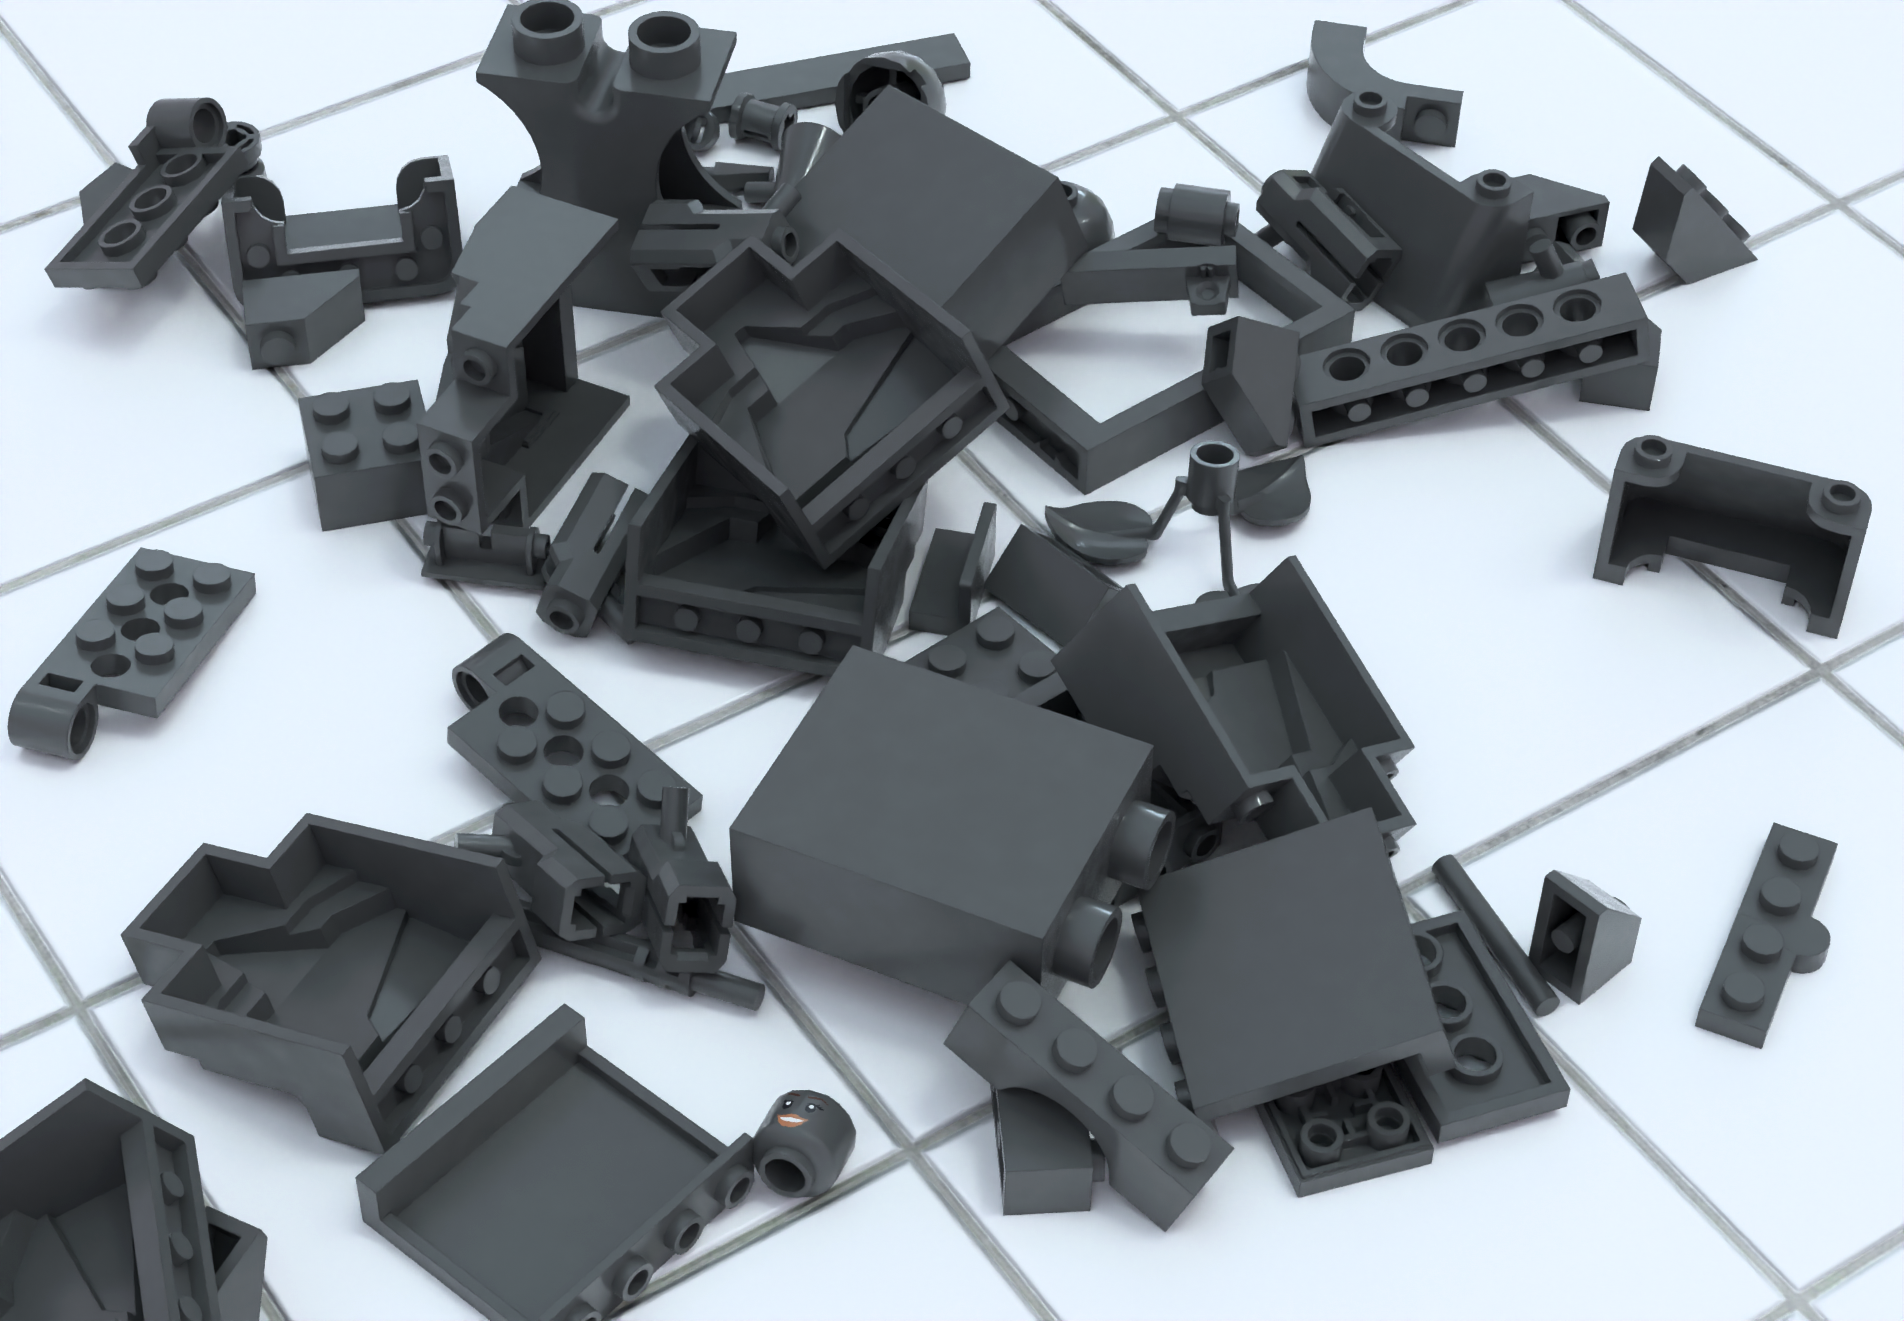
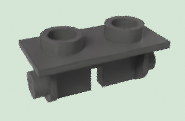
[421,520,552,591]

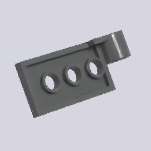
[44,97,249,290]
[7,547,256,760]
[447,633,703,883]
[1393,909,1571,1143]

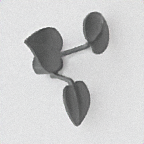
[1045,441,1311,603]

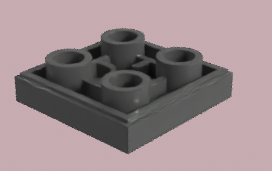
[1255,1063,1434,1198]

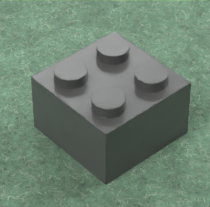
[298,379,427,532]

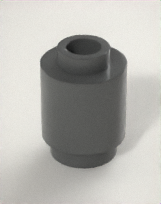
[1154,183,1240,246]

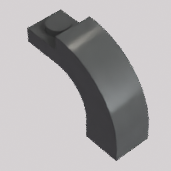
[1306,20,1464,148]

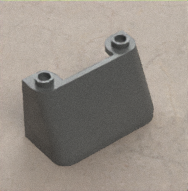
[1310,84,1534,327]
[221,155,463,307]
[1593,435,1872,639]

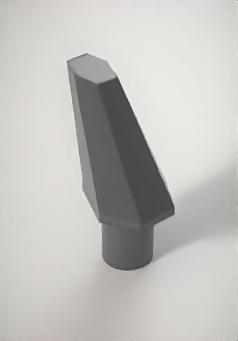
[704,162,774,194]

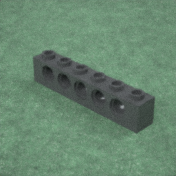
[1291,272,1650,449]

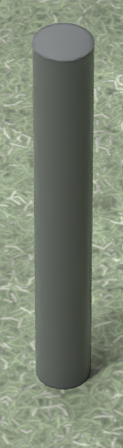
[1432,854,1560,1017]

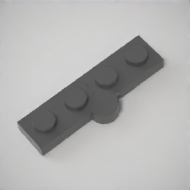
[1695,822,1838,1049]

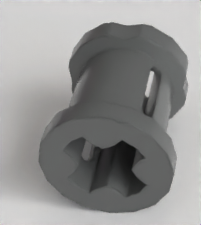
[728,92,798,151]

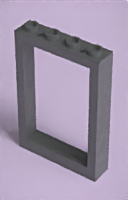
[987,219,1355,495]

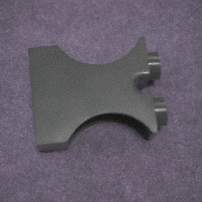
[475,0,743,318]

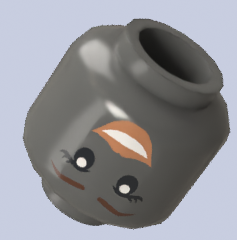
[752,1090,856,1198]

